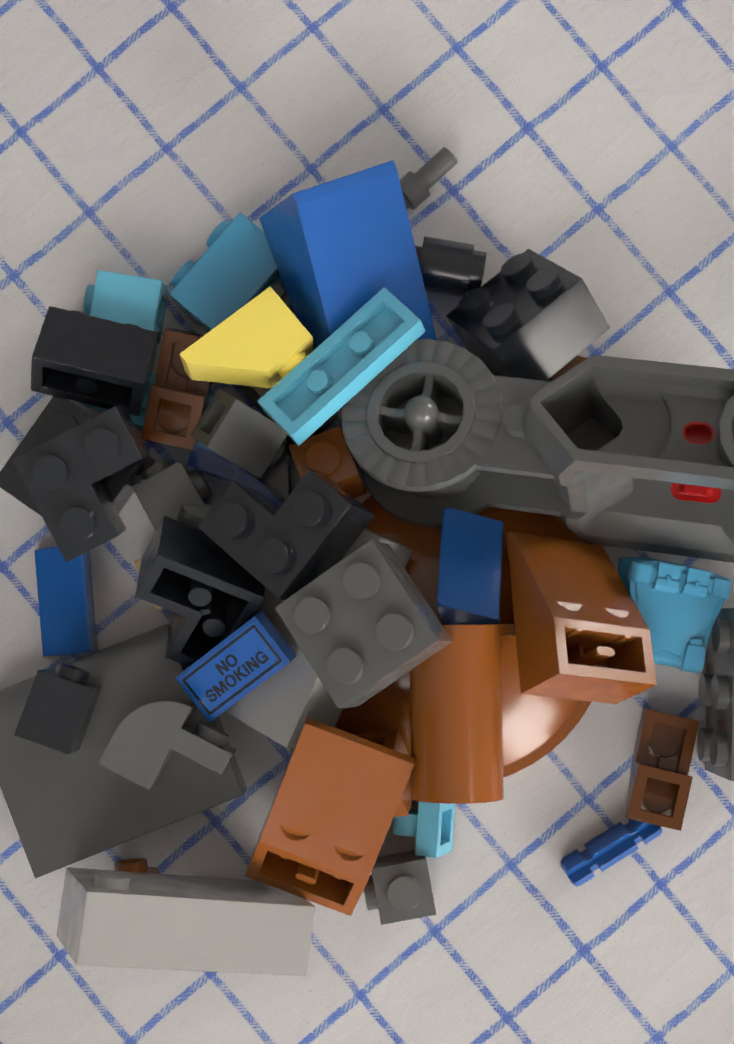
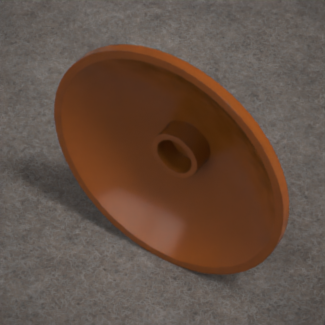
[335,487,591,804]

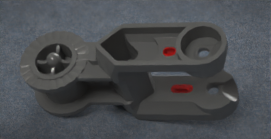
[341,339,734,563]

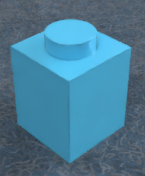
[83,270,169,344]

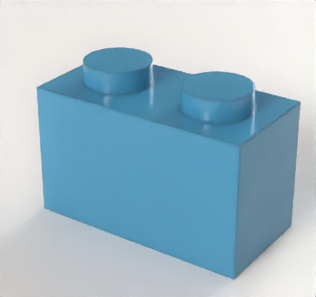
[169,212,282,332]

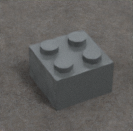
[275,539,453,709]

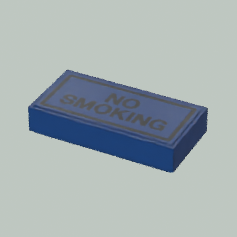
[175,611,297,723]

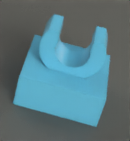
[393,801,455,858]

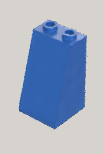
[259,160,437,350]

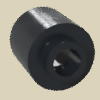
[415,236,487,297]

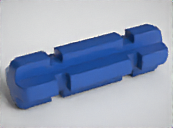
[560,818,663,886]

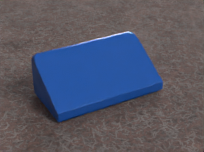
[437,508,504,625]
[34,546,98,657]

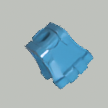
[617,557,732,674]

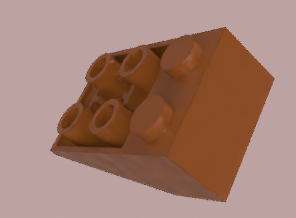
[506,531,657,704]
[245,717,416,916]

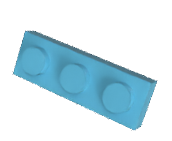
[257,287,426,446]

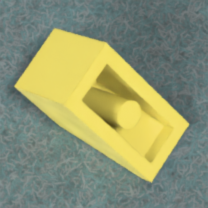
[179,286,313,388]

